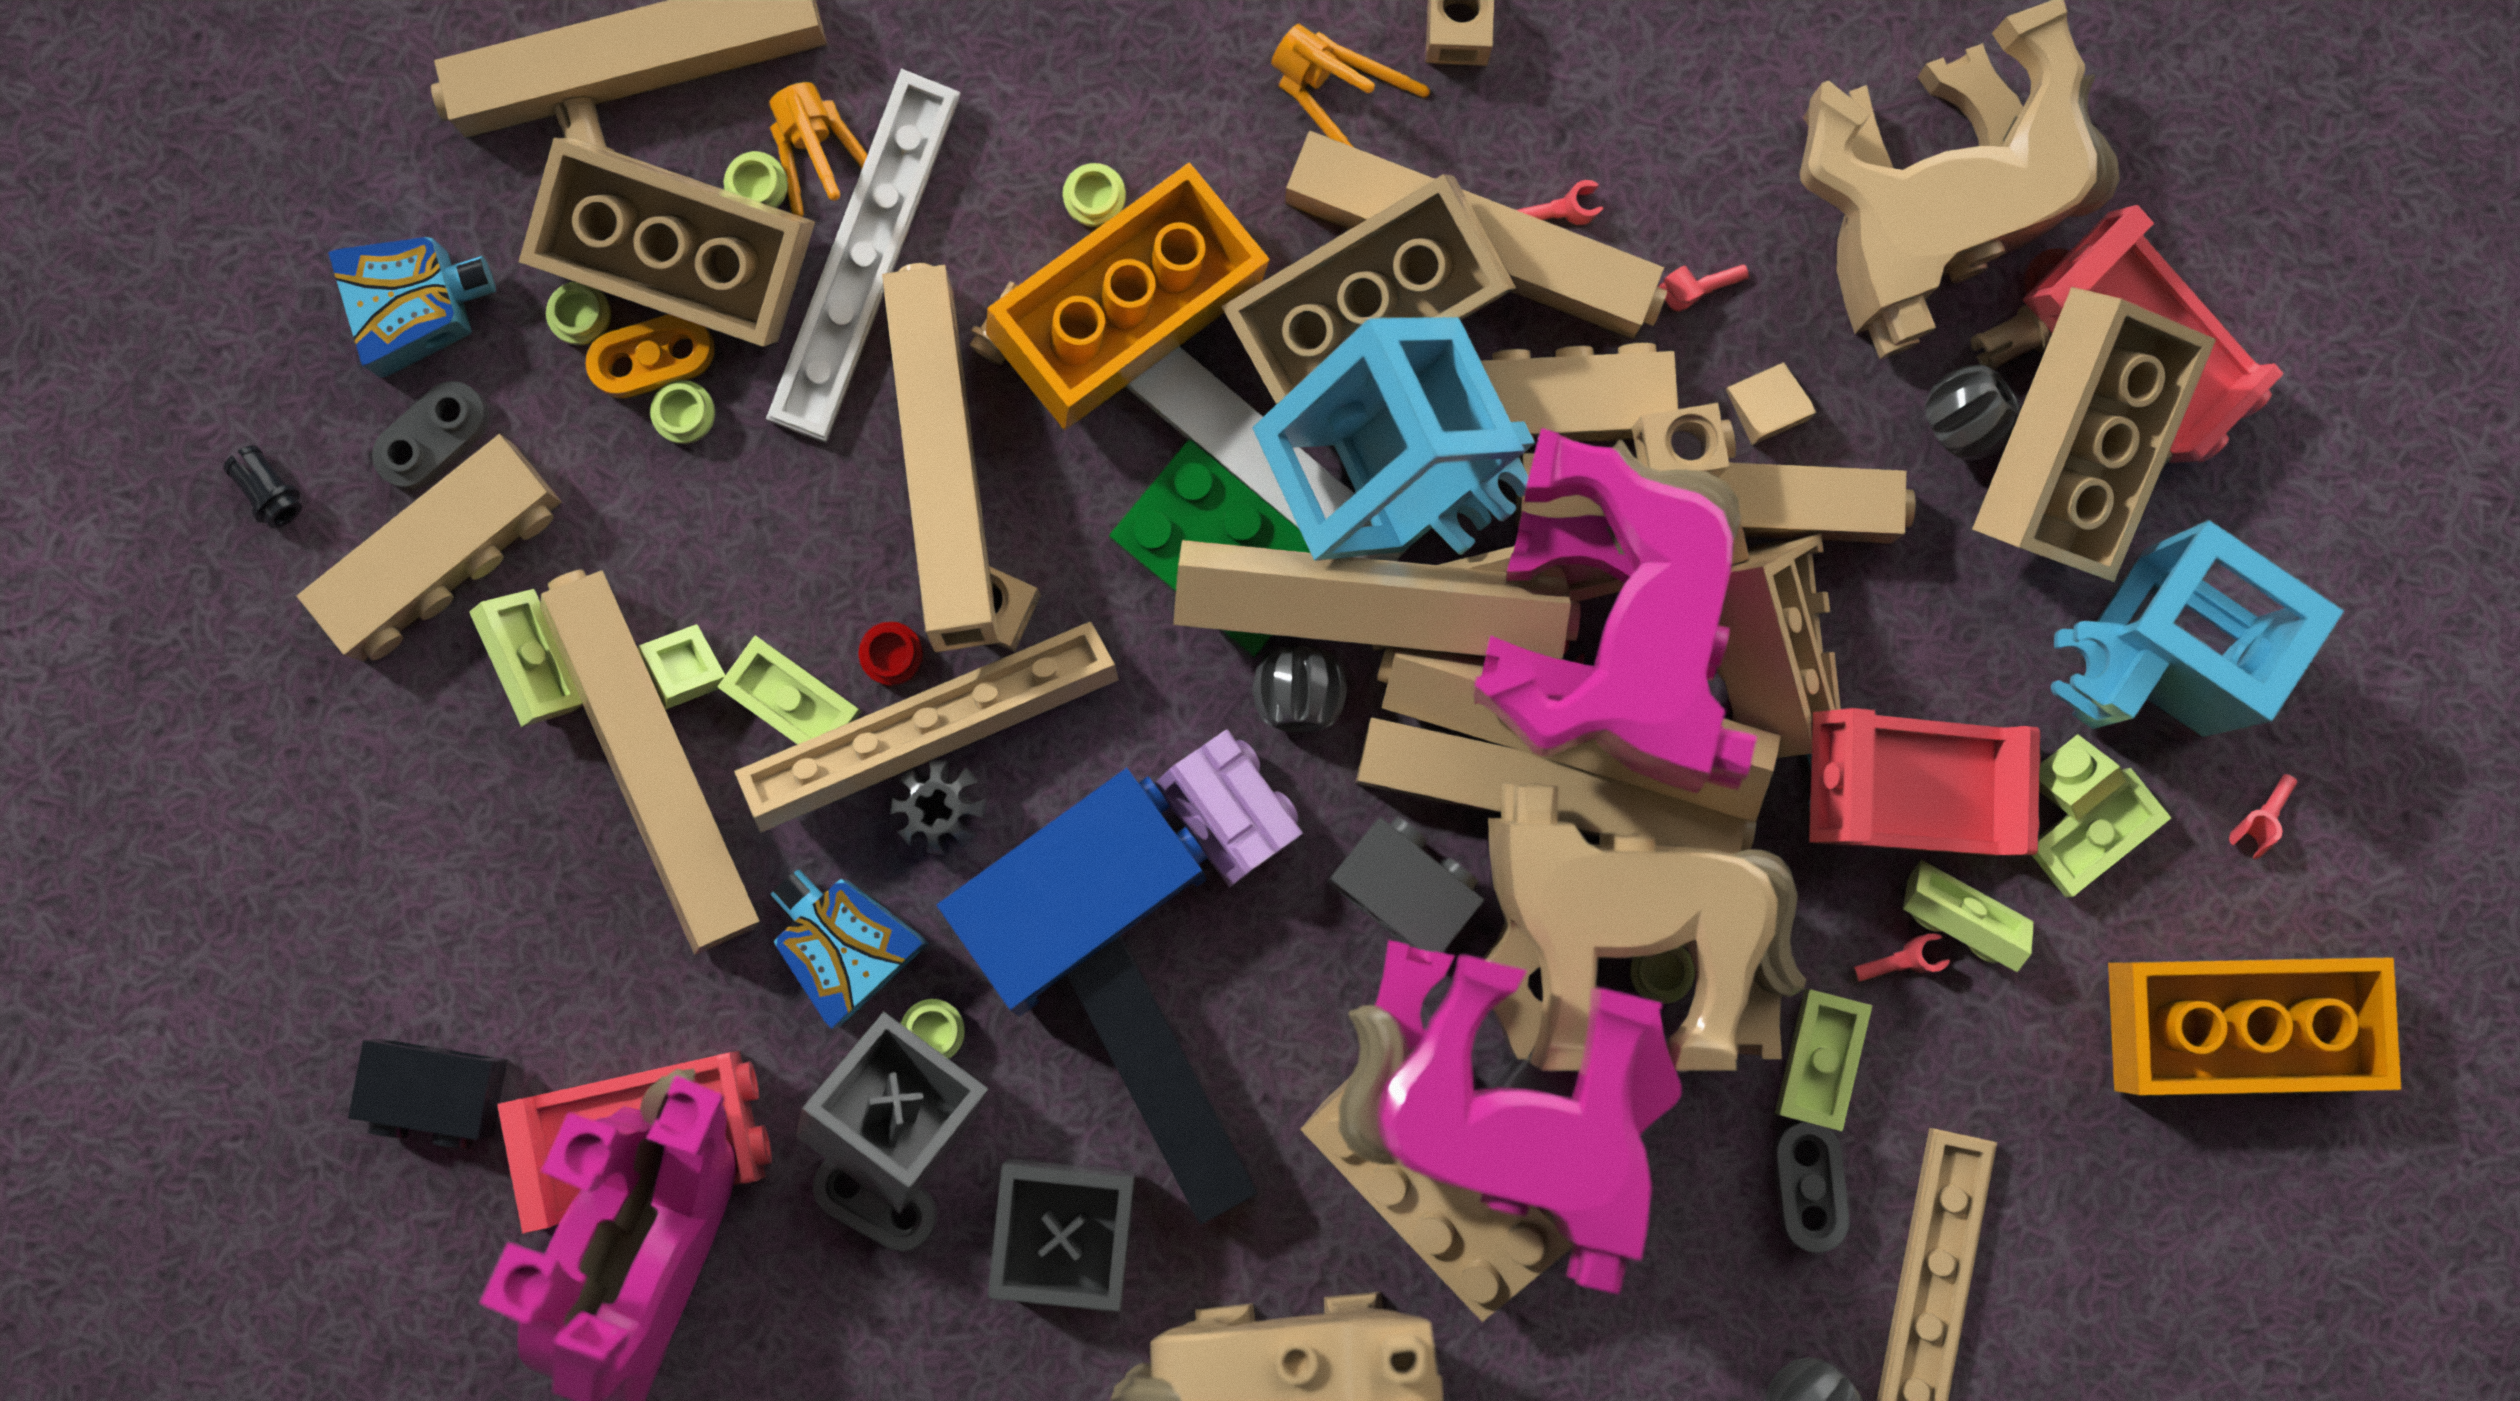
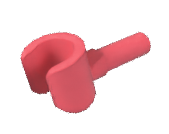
[1517,180,1604,225]
[1658,264,1749,311]
[2229,774,2298,860]
[1854,933,1950,982]

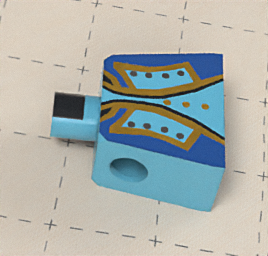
[328,237,496,378]
[771,869,929,1029]

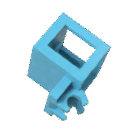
[1252,317,1535,561]
[2051,520,2344,737]

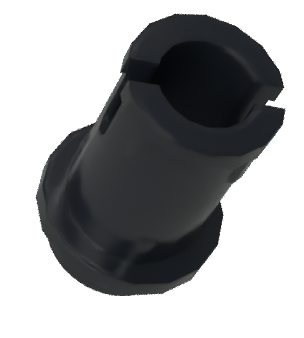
[223,445,302,528]

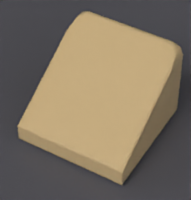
[1726,362,1816,445]

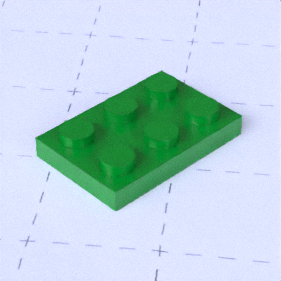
[1108,439,1310,658]

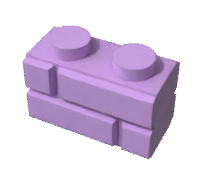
[1154,729,1303,887]

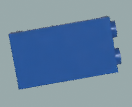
[936,767,1208,1017]

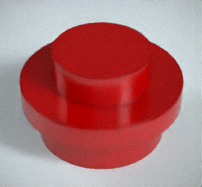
[858,621,923,686]

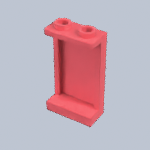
[2022,205,2283,463]
[1809,708,2041,856]
[497,1050,772,1234]

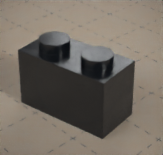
[348,1038,508,1149]

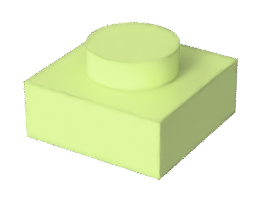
[638,624,725,710]
[2039,734,2126,821]

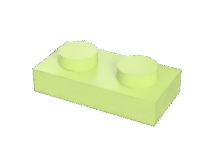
[469,589,583,727]
[717,635,862,744]
[2032,768,2171,898]
[1903,860,2034,972]
[1775,989,1873,1132]

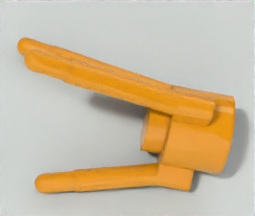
[1271,24,1430,147]
[769,82,868,217]

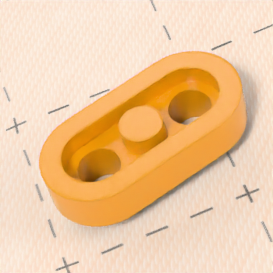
[585,314,715,398]

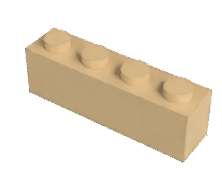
[1481,343,1678,445]
[297,434,562,661]

